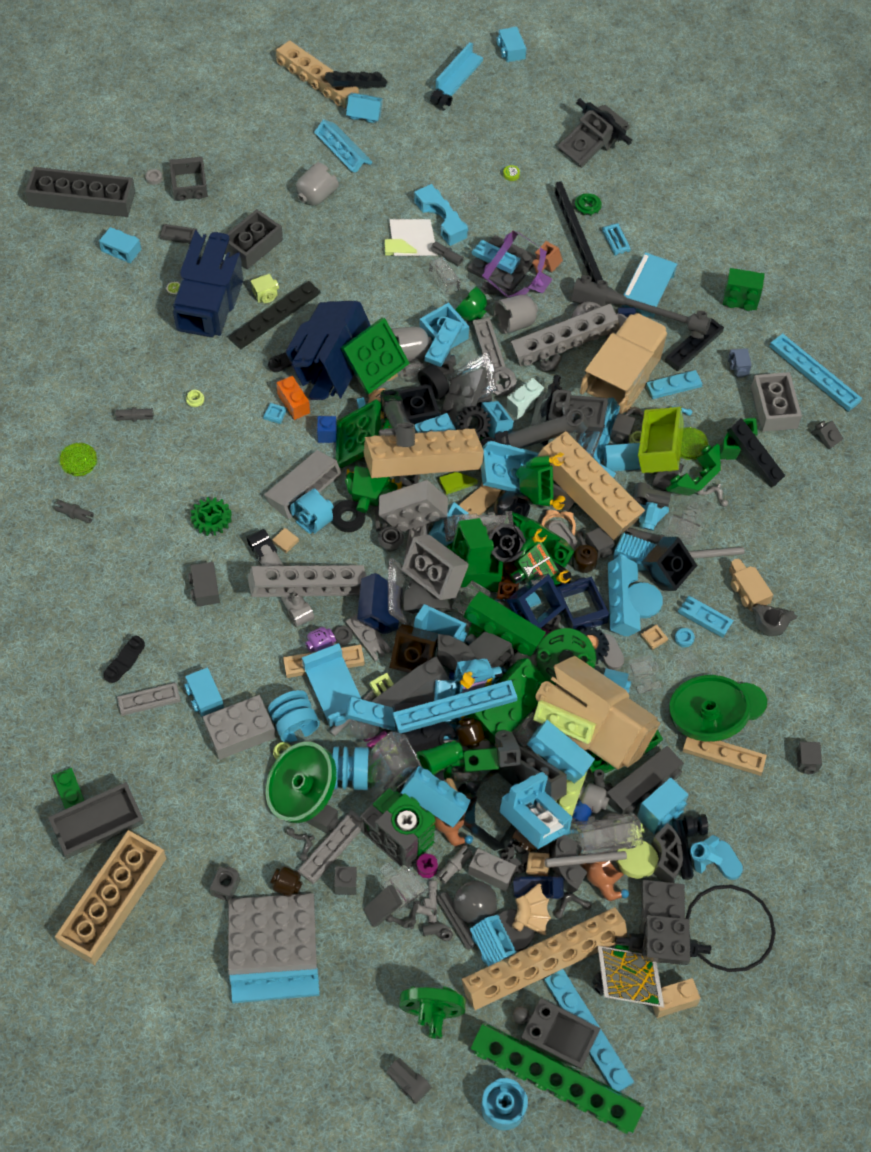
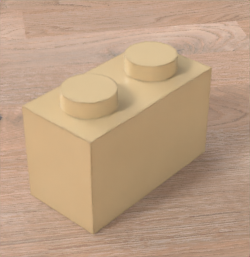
[652,978,701,1018]

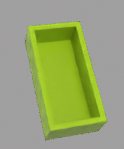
[638,407,684,473]

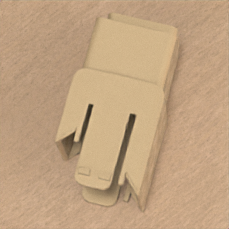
[580,313,667,414]
[536,656,661,770]

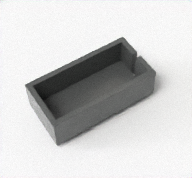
[48,782,144,859]

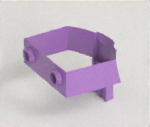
[482,230,553,297]

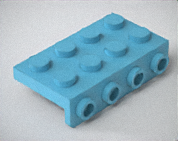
[481,441,539,494]

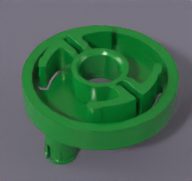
[536,628,597,686]
[399,986,466,1039]

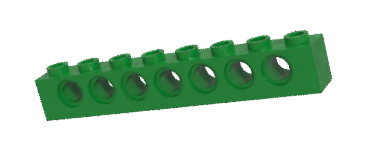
[470,1022,645,1134]

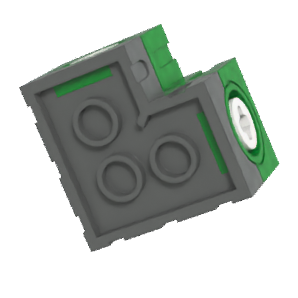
[360,788,436,872]

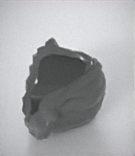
[752,604,797,636]

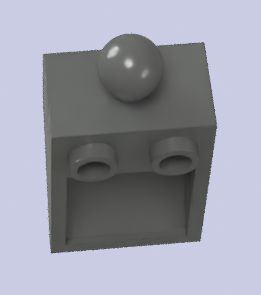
[512,998,601,1070]

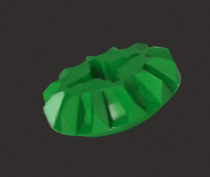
[575,193,602,216]

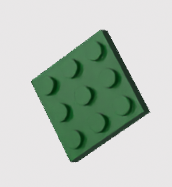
[341,318,410,394]
[336,399,381,468]

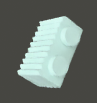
[506,378,544,419]

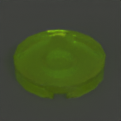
[680,427,708,460]
[60,443,97,476]

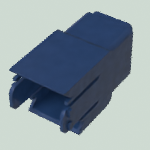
[173,230,244,337]
[286,301,371,400]

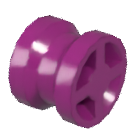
[417,853,438,878]

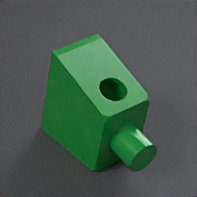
[452,747,499,772]

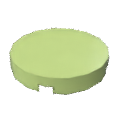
[616,839,658,879]

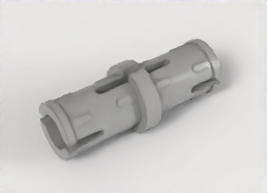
[436,845,473,885]

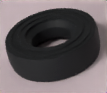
[332,500,365,532]

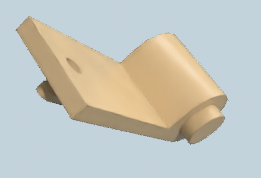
[459,483,507,519]

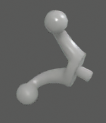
[697,484,728,507]

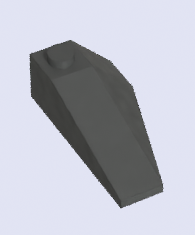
[371,657,457,708]

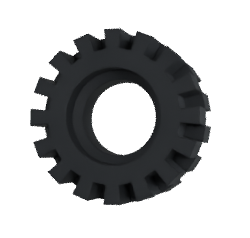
[455,406,491,439]

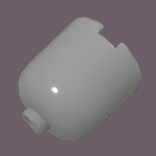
[296,162,339,206]
[493,295,538,334]
[391,327,432,362]

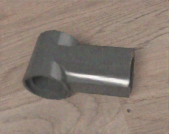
[633,482,671,507]
[386,1058,432,1105]

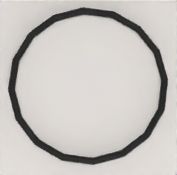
[686,885,776,972]

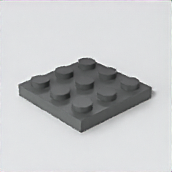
[467,235,537,292]

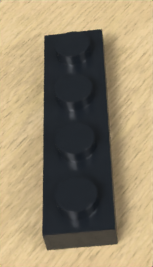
[325,71,387,87]
[665,318,724,371]
[727,418,786,488]

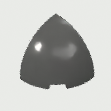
[404,579,455,614]

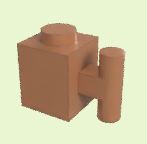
[533,241,563,275]

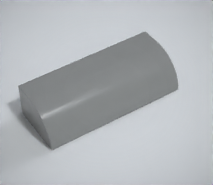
[264,450,341,519]

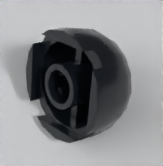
[494,491,530,524]
[488,524,525,562]

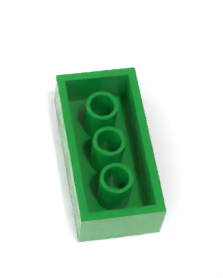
[466,658,547,744]

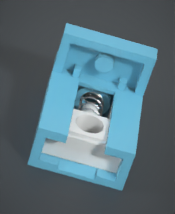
[500,772,573,849]

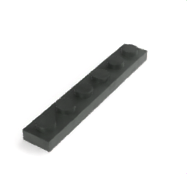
[229,281,320,350]

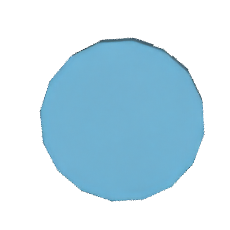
[628,582,663,619]

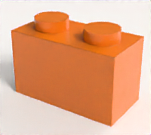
[277,376,310,420]

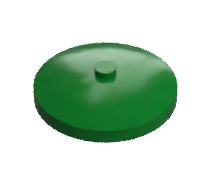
[669,675,751,742]
[266,742,337,824]

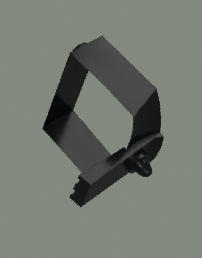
[457,769,522,851]

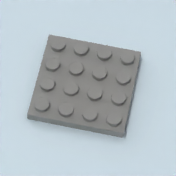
[228,893,317,975]

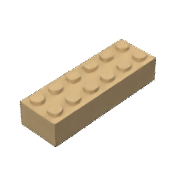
[364,429,484,478]
[537,431,645,540]
[55,830,166,966]

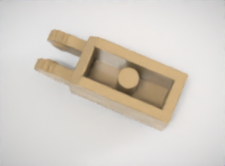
[729,559,773,612]

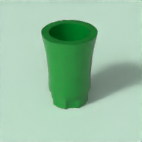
[416,740,464,775]

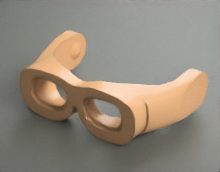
[542,510,576,536]

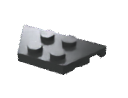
[441,369,488,428]

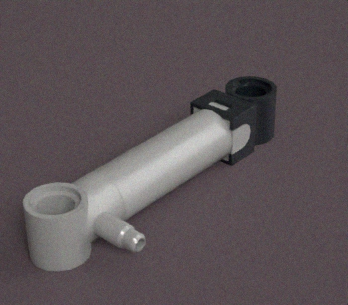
[246,529,314,627]

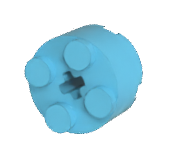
[290,488,334,534]
[481,1078,528,1130]

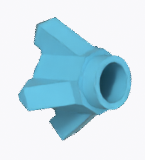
[639,502,669,531]
[689,835,723,874]

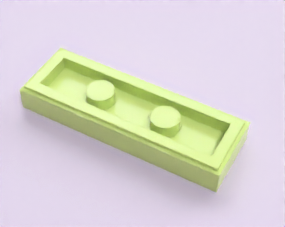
[533,700,596,744]

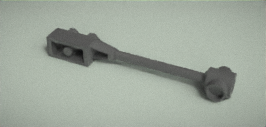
[571,275,711,338]

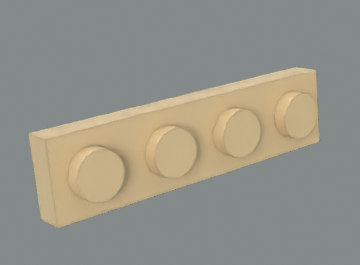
[283,645,365,678]
[682,737,767,776]

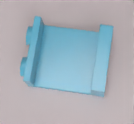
[414,604,467,642]

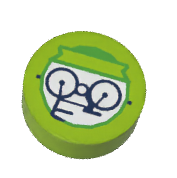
[503,165,520,181]

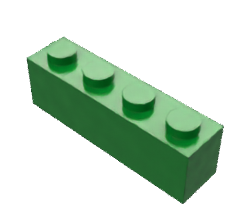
[463,591,546,658]

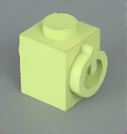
[250,274,279,303]

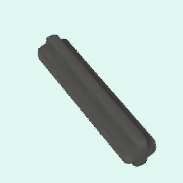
[437,892,477,950]

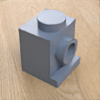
[728,348,752,378]

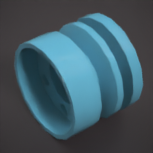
[268,690,320,743]
[332,747,369,790]

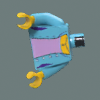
[454,659,502,718]

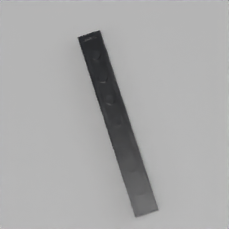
[554,181,603,283]

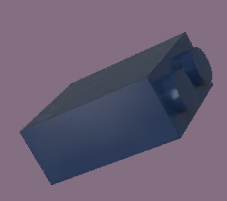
[357,573,402,634]

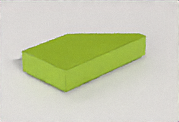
[439,472,478,495]

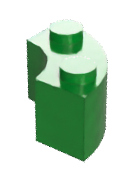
[720,418,758,460]

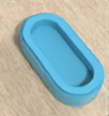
[715,841,743,880]

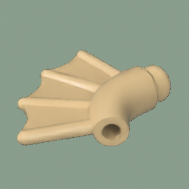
[512,883,551,935]

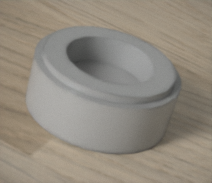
[145,169,163,185]

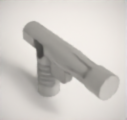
[413,881,437,924]

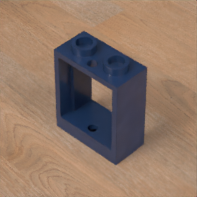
[506,574,566,628]
[556,576,610,632]

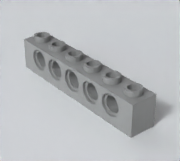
[511,303,620,366]
[248,565,366,597]

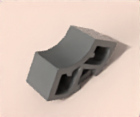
[437,634,476,674]
[651,823,683,883]
[549,835,587,893]

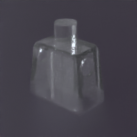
[380,863,429,917]

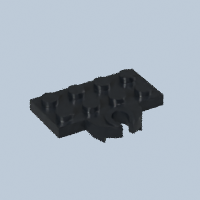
[392,701,457,786]

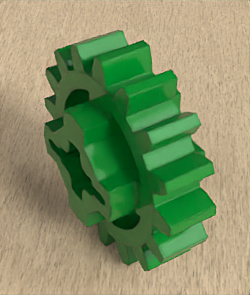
[190,497,232,536]

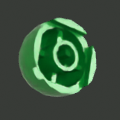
[455,286,487,321]

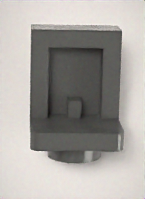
[811,421,843,449]

